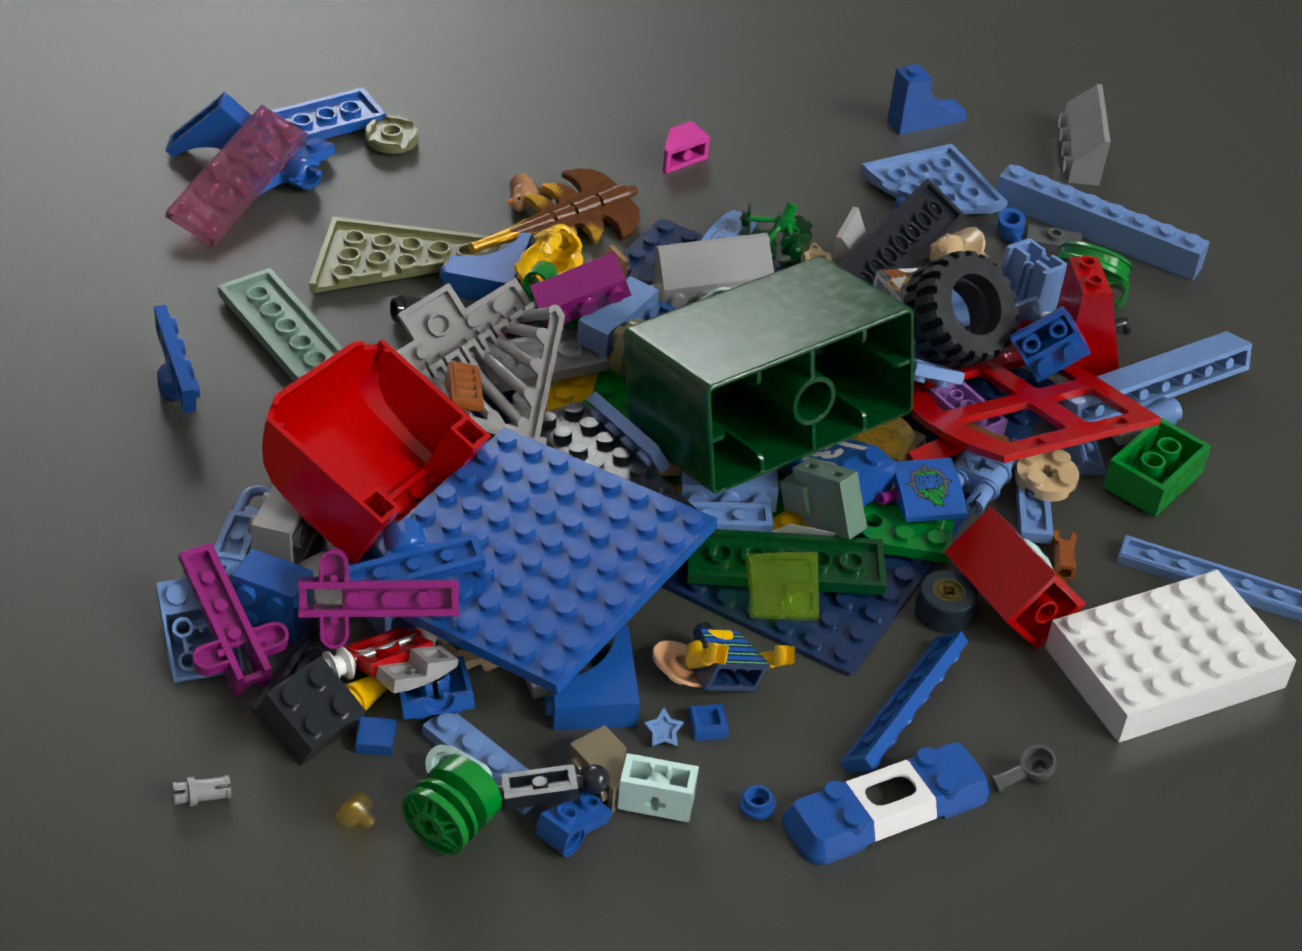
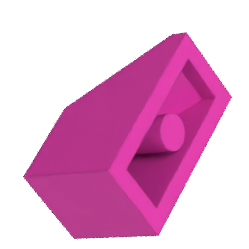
[662,121,710,174]

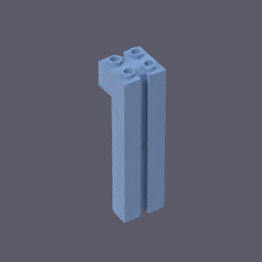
[914,238,1067,362]

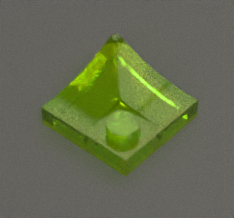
[745,552,819,621]

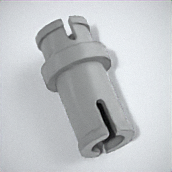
[171,775,231,807]

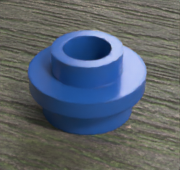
[739,785,776,820]

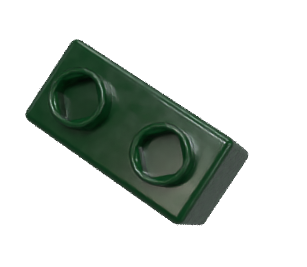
[623,256,914,494]

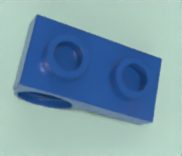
[536,791,613,857]

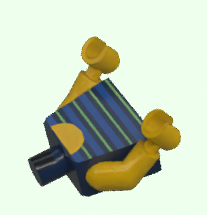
[686,622,795,692]

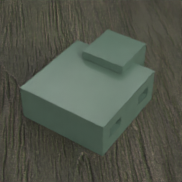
[779,457,867,540]

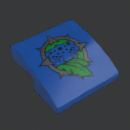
[893,458,967,523]

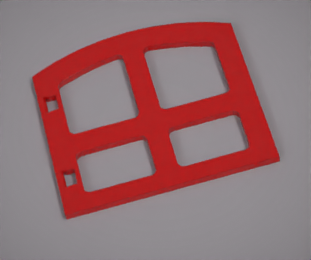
[910,350,1161,463]

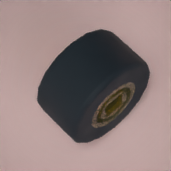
[915,570,978,633]

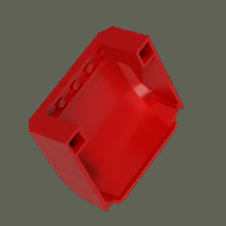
[262,340,491,564]

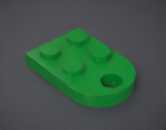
[857,501,954,564]

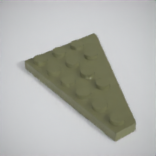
[309,216,500,293]

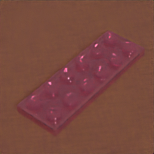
[165,105,308,247]

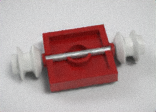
[322,626,448,680]

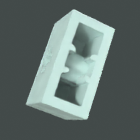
[617,753,699,822]

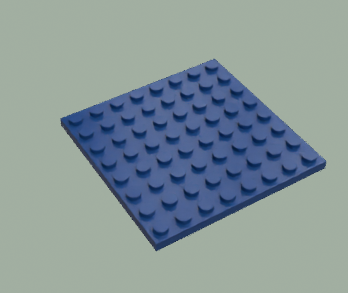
[352,427,717,695]

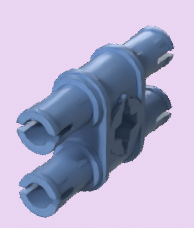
[953,450,1019,516]

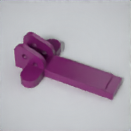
[178,542,289,698]
[298,549,459,649]

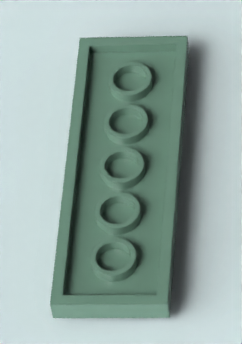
[218,268,343,382]

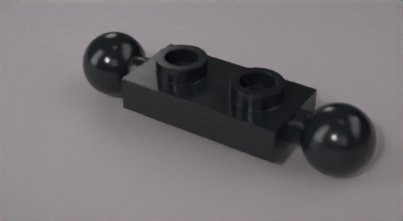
[497,764,610,810]

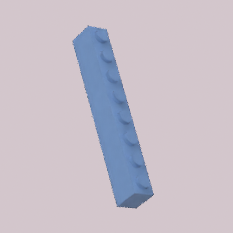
[996,164,1210,281]
[1057,331,1252,422]

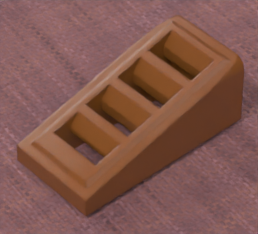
[444,361,484,412]

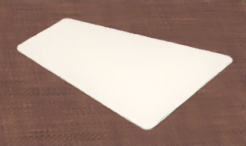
[771,524,836,536]

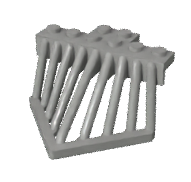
[397,278,565,440]

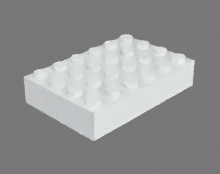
[1045,570,1296,743]

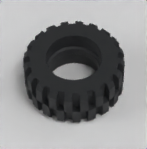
[903,250,1019,370]

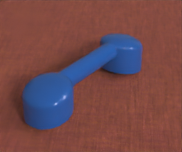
[997,208,1026,244]

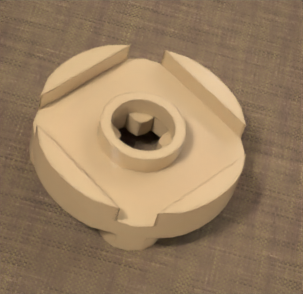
[1015,450,1079,501]

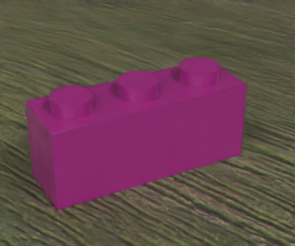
[530,252,632,327]

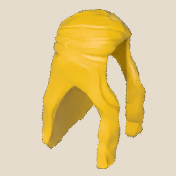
[513,224,584,286]

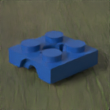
[398,656,475,720]

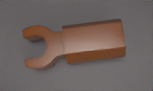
[1051,530,1077,582]

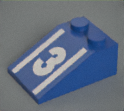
[785,439,897,506]

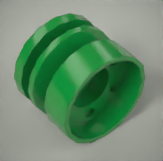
[402,754,502,855]

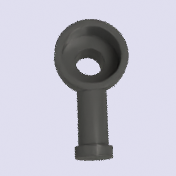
[991,744,1057,792]

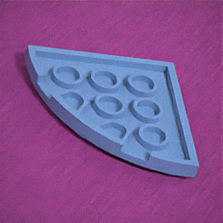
[860,144,1008,215]

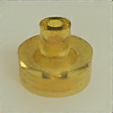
[336,791,376,830]

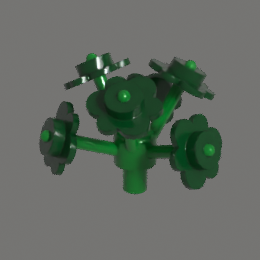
[739,201,812,267]

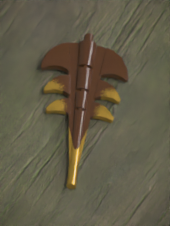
[468,168,640,254]

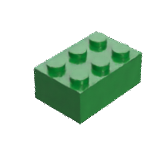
[1103,418,1212,517]

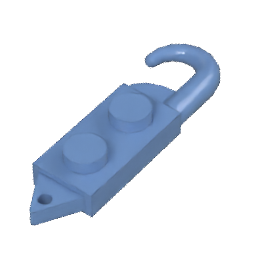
[214,485,271,576]

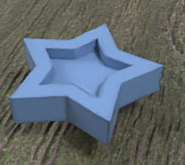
[643,708,684,748]

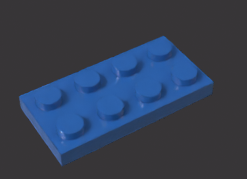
[266,87,386,148]

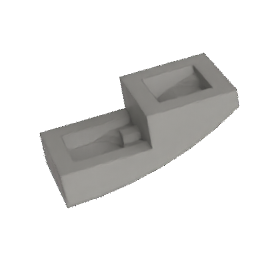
[376,645,458,693]

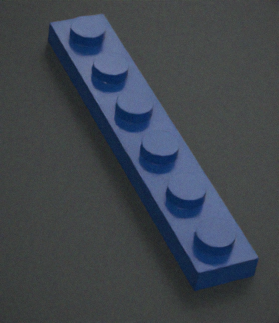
[839,631,968,773]

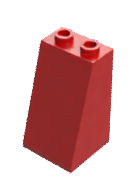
[1056,256,1119,376]
[944,507,1086,650]

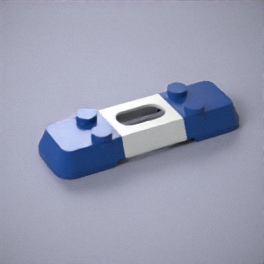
[782,742,990,865]

